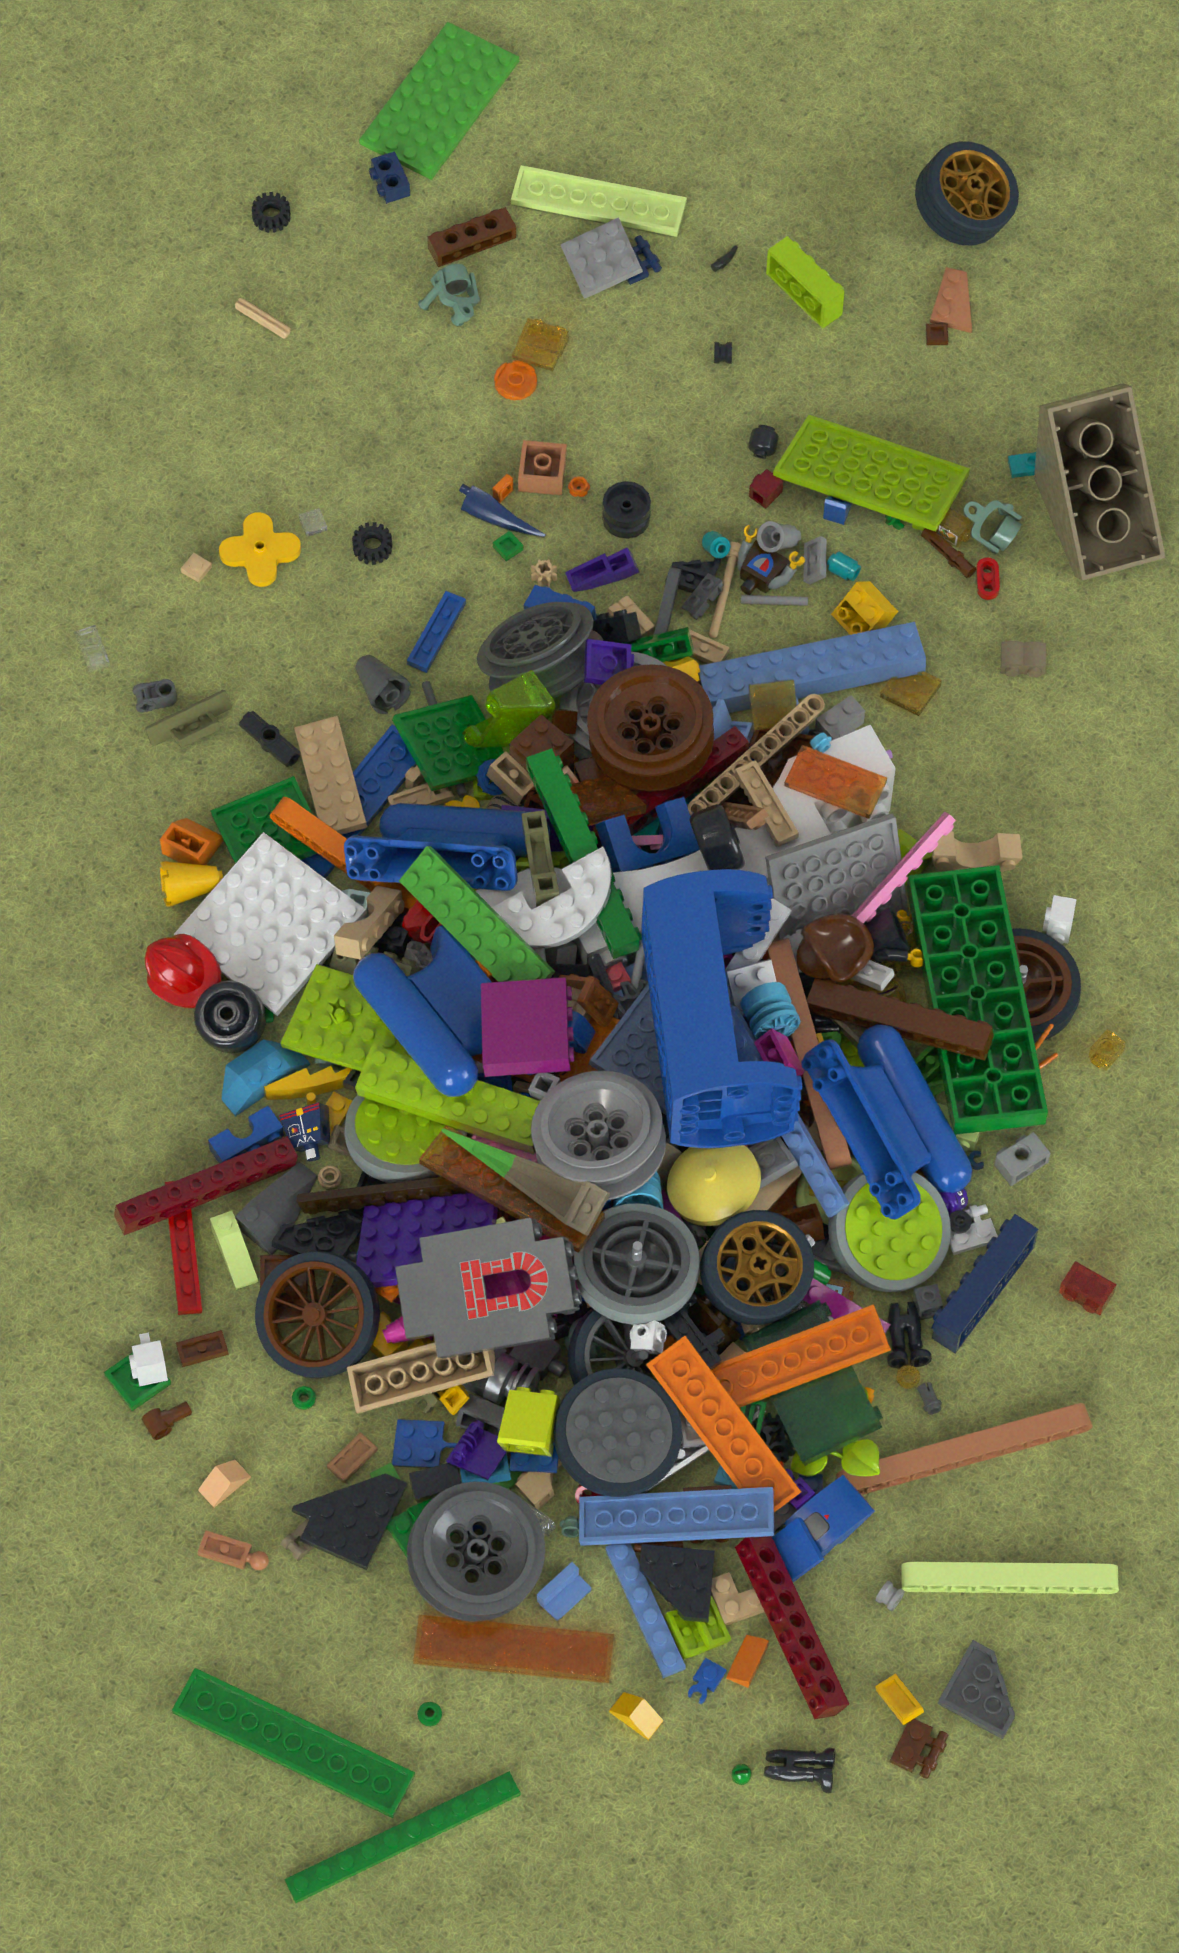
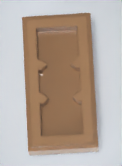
[327,1432,378,1483]

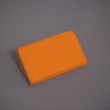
[726,1635,769,1688]

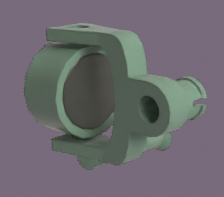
[418,264,480,327]
[963,500,1022,554]

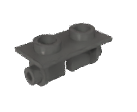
[681,573,724,620]

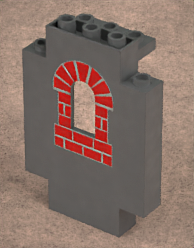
[395,1218,582,1359]

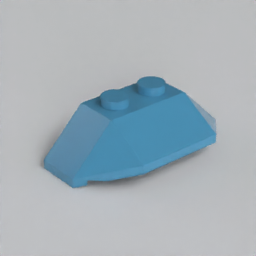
[221,1039,310,1117]

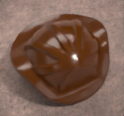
[796,913,874,983]

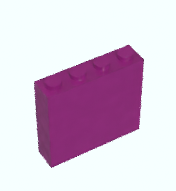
[481,977,574,1077]

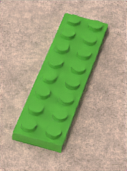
[399,846,555,982]

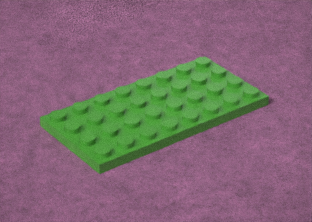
[359,22,519,180]

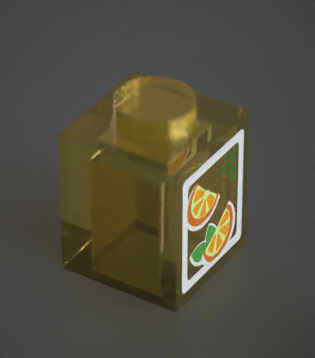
[936,508,972,547]

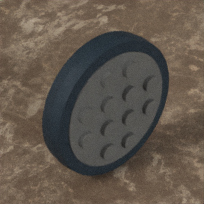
[554,1368,682,1497]

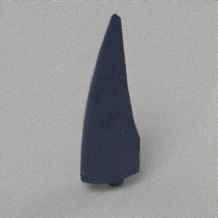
[459,484,546,537]

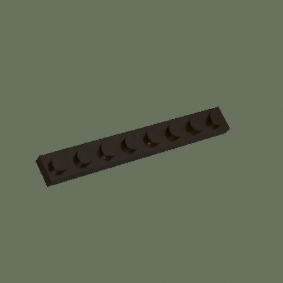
[297,1173,484,1215]

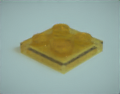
[880,671,942,716]
[748,679,798,730]

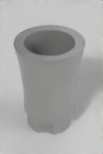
[757,521,801,552]

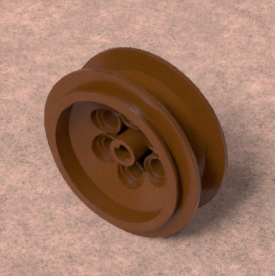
[587,664,714,792]

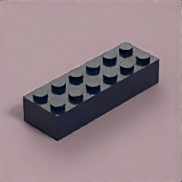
[931,1214,1038,1354]

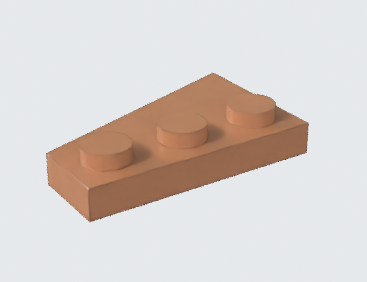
[930,267,972,333]

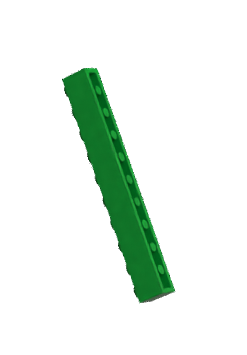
[526,748,642,959]

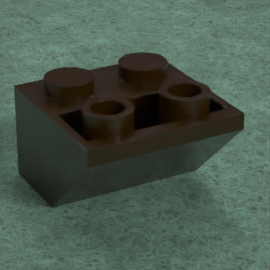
[687,1291,742,1354]

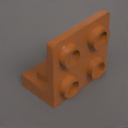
[559,974,619,1027]

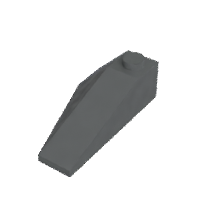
[235,1162,317,1255]

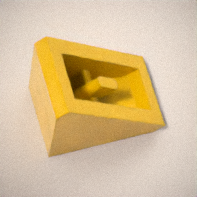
[609,1692,663,1740]

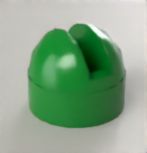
[731,1763,751,1785]

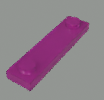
[803,1278,891,1333]

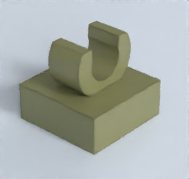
[415,1392,444,1413]

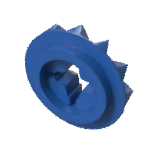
[475,759,504,796]

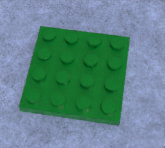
[392,695,504,791]
[210,776,317,864]

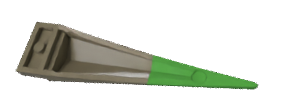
[441,1129,610,1236]

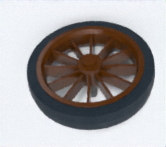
[255,1251,380,1378]

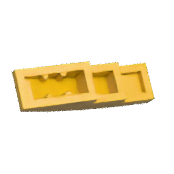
[264,1066,352,1100]

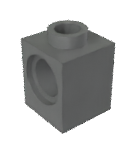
[912,1284,943,1320]

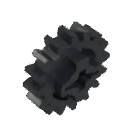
[752,1413,799,1463]

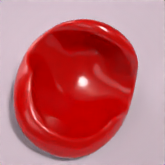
[145,934,221,1008]

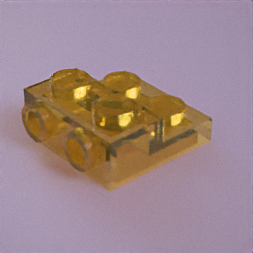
[512,318,569,372]

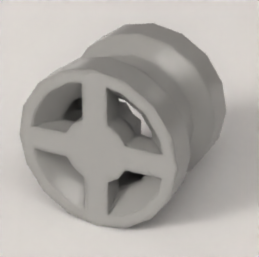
[875,1580,905,1611]

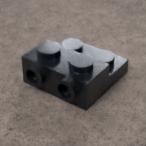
[373,913,412,957]

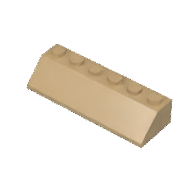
[347,1342,495,1414]

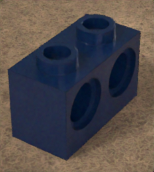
[369,151,410,204]

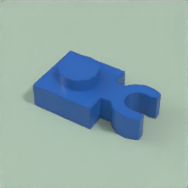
[688,1658,727,1704]

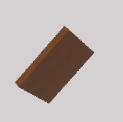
[260,1255,308,1324]

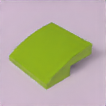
[664,1596,731,1660]

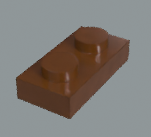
[176,1330,229,1367]

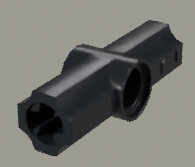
[239,711,301,767]

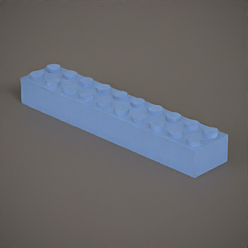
[697,622,926,713]

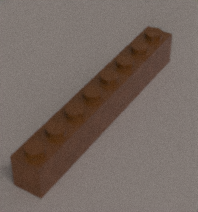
[807,978,994,1061]

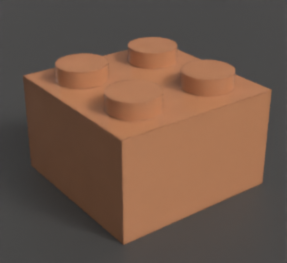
[518,440,567,495]

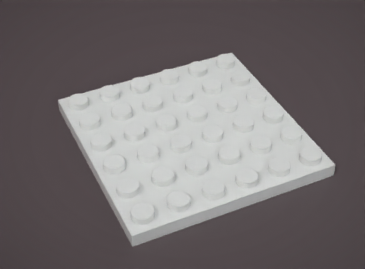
[174,832,367,1016]

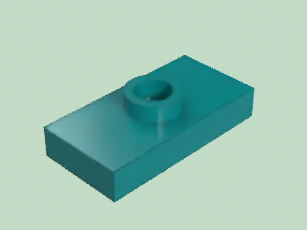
[1008,452,1036,478]

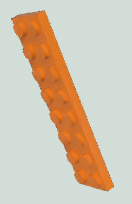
[712,1304,891,1408]
[646,1335,802,1512]

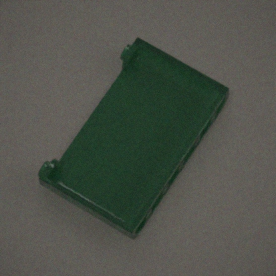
[742,1300,883,1466]

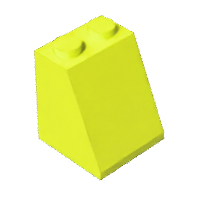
[497,1387,560,1457]

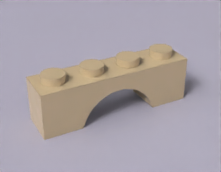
[334,886,405,960]
[516,1459,562,1511]

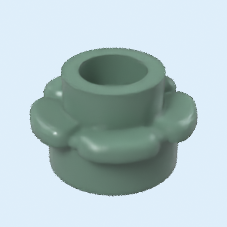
[560,1516,579,1538]

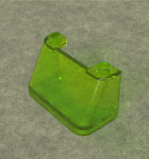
[462,670,555,748]

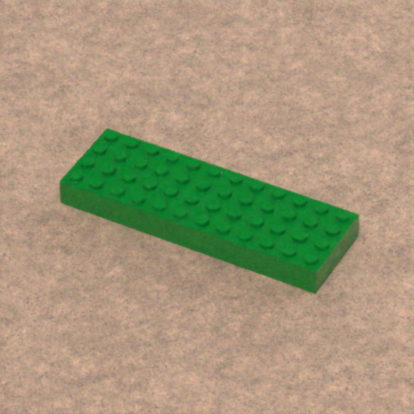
[906,865,1048,1135]

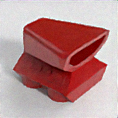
[402,900,442,944]

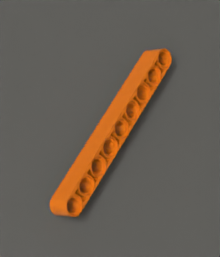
[270,797,417,914]

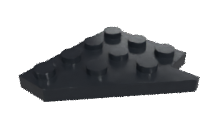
[292,1473,408,1570]

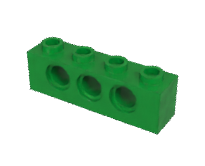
[623,627,694,662]

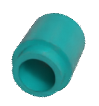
[702,531,731,558]
[827,551,861,581]

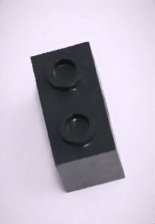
[592,609,642,643]

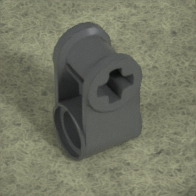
[132,679,177,712]

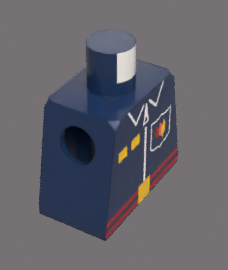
[279,1102,330,1162]

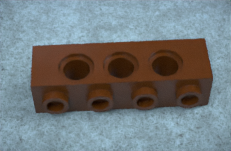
[427,207,516,267]

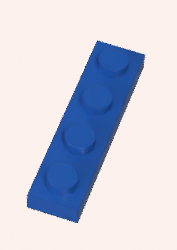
[407,591,466,673]

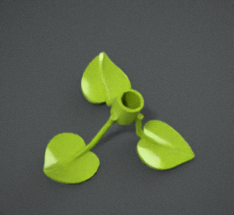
[791,1385,880,1476]

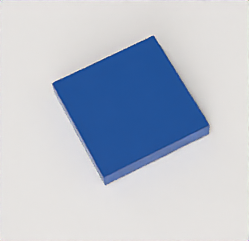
[772,1518,824,1582]

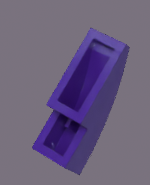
[565,548,639,592]

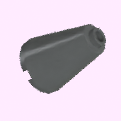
[355,655,411,714]

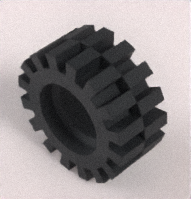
[252,192,291,233]
[352,522,392,565]

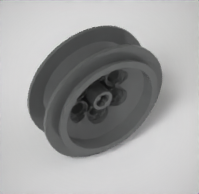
[477,602,603,704]
[407,1482,545,1622]

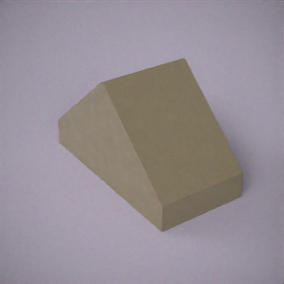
[1034,383,1166,581]

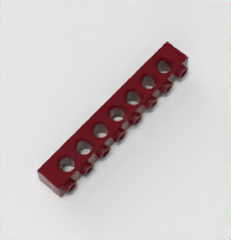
[594,726,749,848]
[114,1136,298,1236]
[735,1536,849,1720]

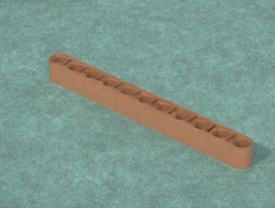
[767,938,852,1170]
[836,1403,1093,1495]

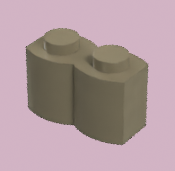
[1000,641,1046,678]

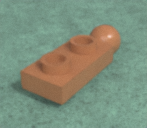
[197,1530,269,1570]

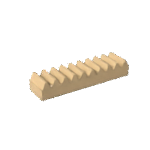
[735,760,799,847]

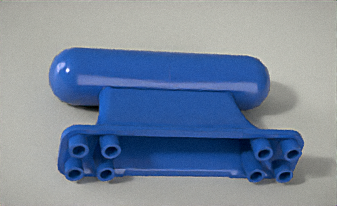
[344,803,551,891]
[353,925,536,1097]
[801,1024,972,1220]

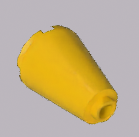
[160,861,223,907]

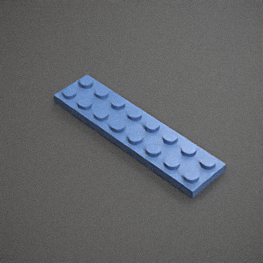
[579,1487,774,1546]

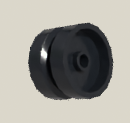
[602,481,651,539]

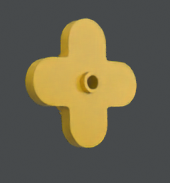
[219,512,301,587]

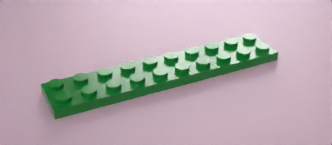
[172,1668,415,1818]

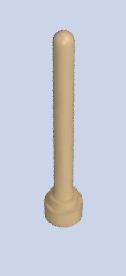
[709,542,741,638]

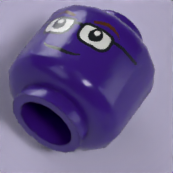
[939,1189,968,1216]

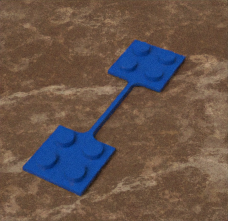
[392,1419,559,1473]

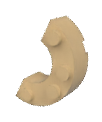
[932,831,1022,873]

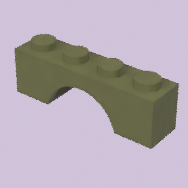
[521,810,559,907]

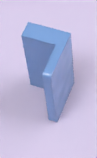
[537,1562,591,1621]

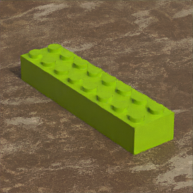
[355,1045,540,1155]

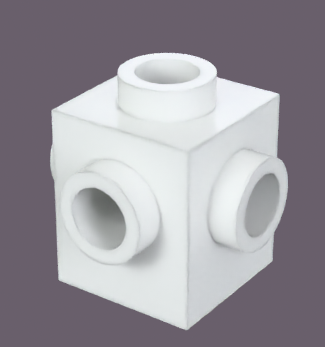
[630,1321,667,1354]

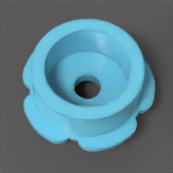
[810,732,832,753]

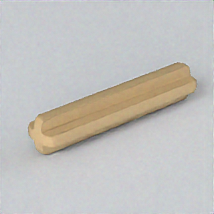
[235,298,291,339]

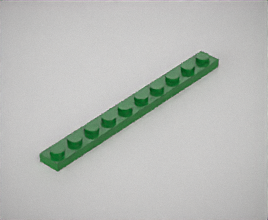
[284,1771,521,1904]

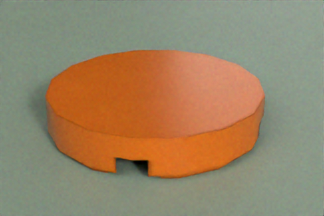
[494,360,537,400]

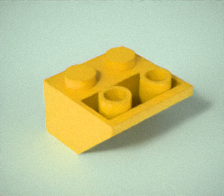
[831,581,899,635]

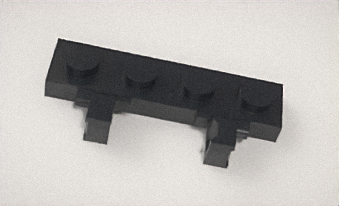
[660,1294,725,1370]

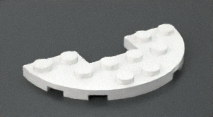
[492,847,612,949]

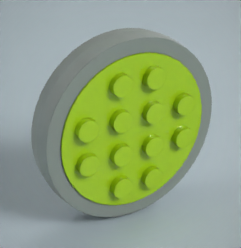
[344,1095,469,1183]
[828,1172,951,1292]

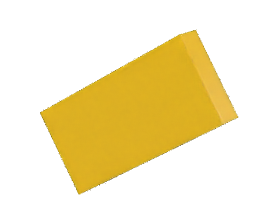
[875,1673,924,1725]

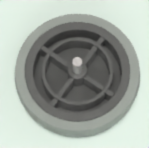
[573,1204,700,1325]

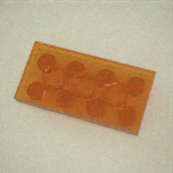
[784,745,887,819]

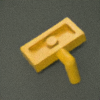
[306,1091,352,1136]

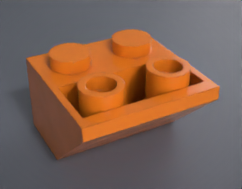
[160,818,223,865]

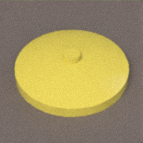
[667,1145,761,1226]

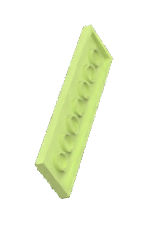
[511,165,687,237]

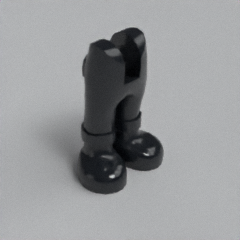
[887,1302,932,1369]
[764,1747,835,1793]

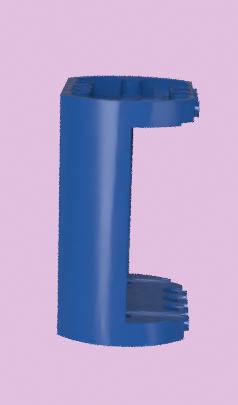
[641,869,802,1148]

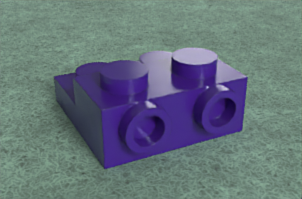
[584,639,634,685]

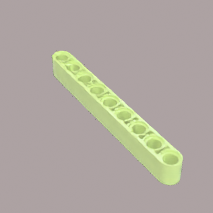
[901,1562,1119,1594]

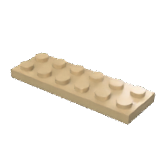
[294,716,367,835]

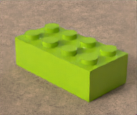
[766,236,844,328]

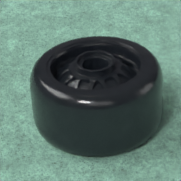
[689,804,745,870]
[194,981,266,1053]

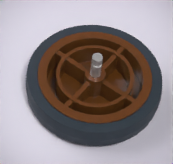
[1012,928,1081,1043]

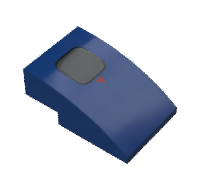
[784,1475,875,1557]

